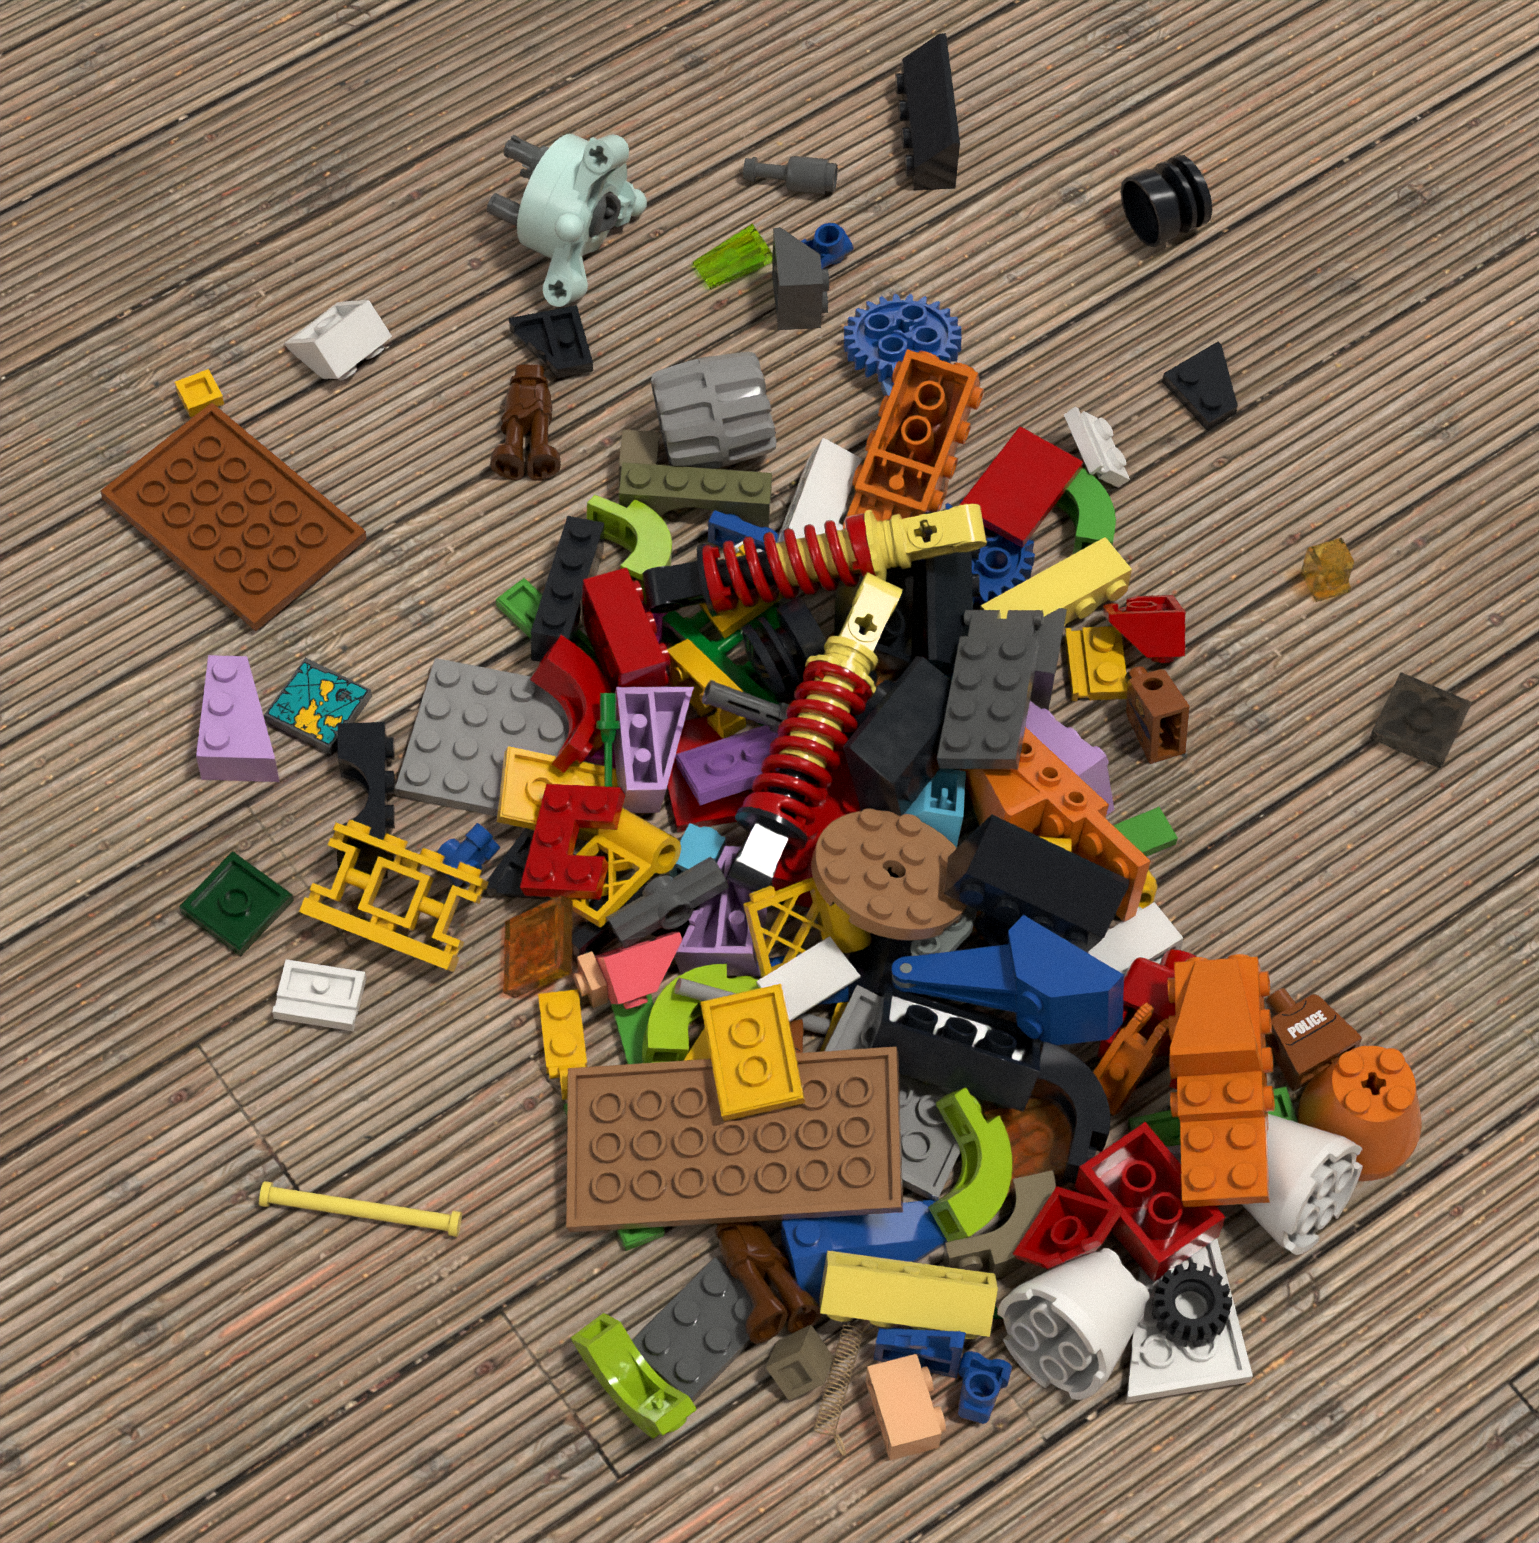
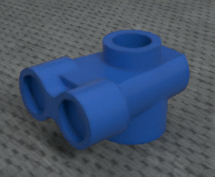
[801,223,854,269]
[437,823,500,887]
[958,1351,1012,1424]

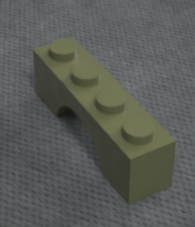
[619,462,772,528]

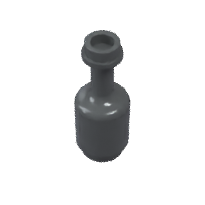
[743,156,838,195]

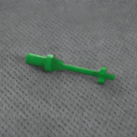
[596,693,620,787]

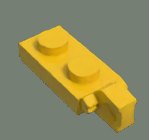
[538,989,587,1100]

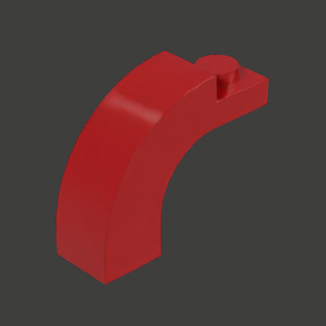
[529,635,612,773]

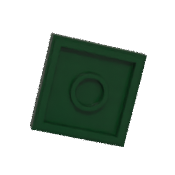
[179,851,294,957]

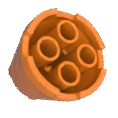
[1296,1046,1422,1181]

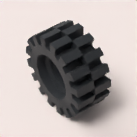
[1151,1263,1232,1347]

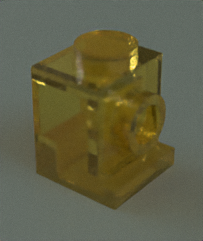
[1301,538,1355,602]

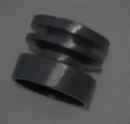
[1120,155,1213,247]
[740,597,826,699]

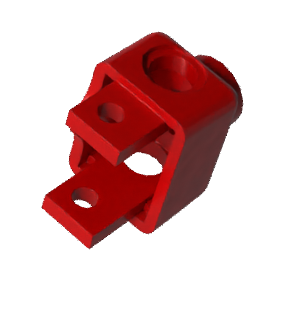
[1097,949,1197,1090]

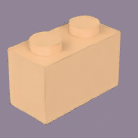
[865,1354,946,1461]

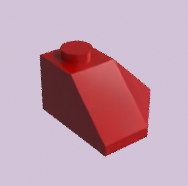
[1103,595,1186,663]
[1013,1186,1123,1269]

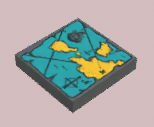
[264,657,372,755]

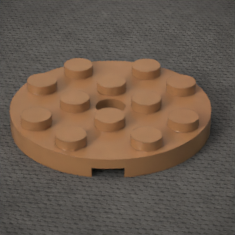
[811,809,967,940]

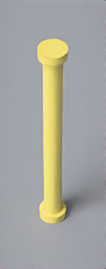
[259,1181,462,1237]

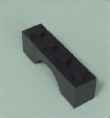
[531,516,604,662]
[337,722,395,879]

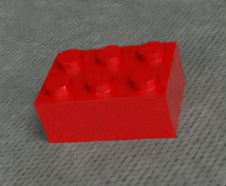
[581,567,670,693]
[1075,1122,1225,1283]

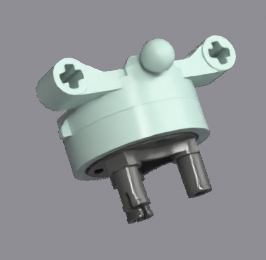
[487,134,647,307]

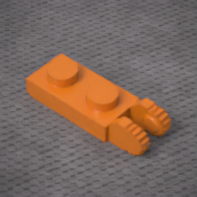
[1093,1003,1169,1116]

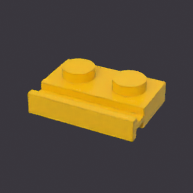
[1064,626,1128,701]

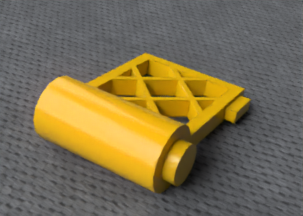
[551,807,681,928]
[743,877,872,978]

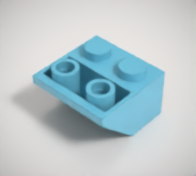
[905,768,966,848]

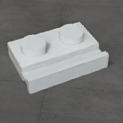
[1064,407,1130,488]
[272,959,366,1031]

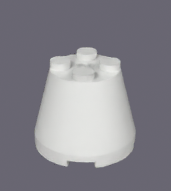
[1242,1114,1363,1255]
[997,1248,1149,1400]

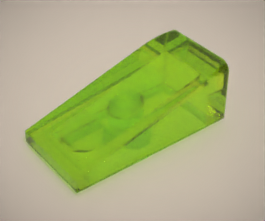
[692,224,772,290]

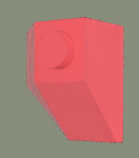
[595,932,682,1009]

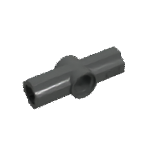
[606,856,729,948]

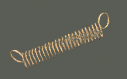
[814,1323,879,1456]

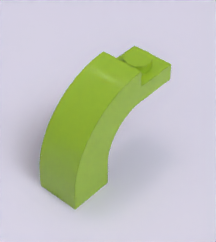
[587,494,672,605]
[642,964,760,1063]
[928,1087,1012,1242]
[570,1313,697,1439]

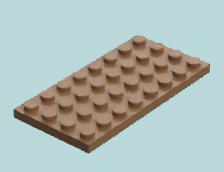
[566,1047,903,1232]

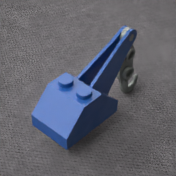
[892,905,1124,1046]

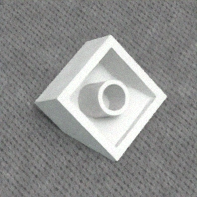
[284,300,392,381]

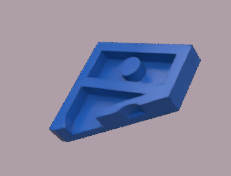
[873,1328,966,1378]

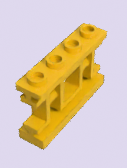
[299,819,489,972]

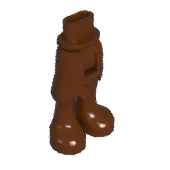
[490,364,561,481]
[715,1221,822,1343]

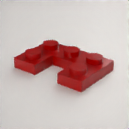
[520,784,625,900]

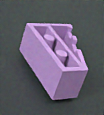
[196,655,280,782]
[613,687,694,813]
[1026,701,1114,816]
[674,846,770,976]

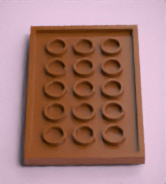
[100,402,367,631]

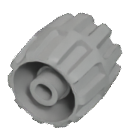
[651,351,777,469]

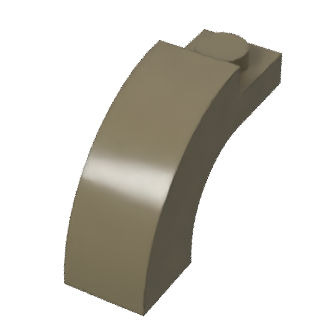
[942,1170,1056,1279]

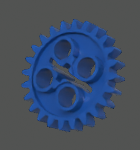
[844,294,962,385]
[918,499,1035,607]

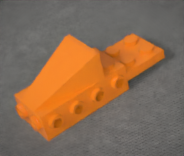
[843,349,984,529]
[960,727,1151,922]
[1168,954,1275,1207]

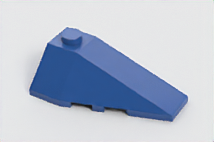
[781,1199,948,1306]

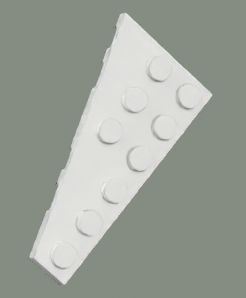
[1126,1145,1253,1403]

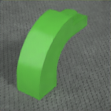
[1055,468,1116,554]

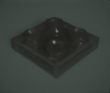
[1369,672,1472,769]

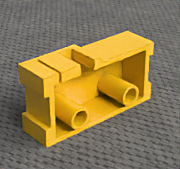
[667,639,746,739]

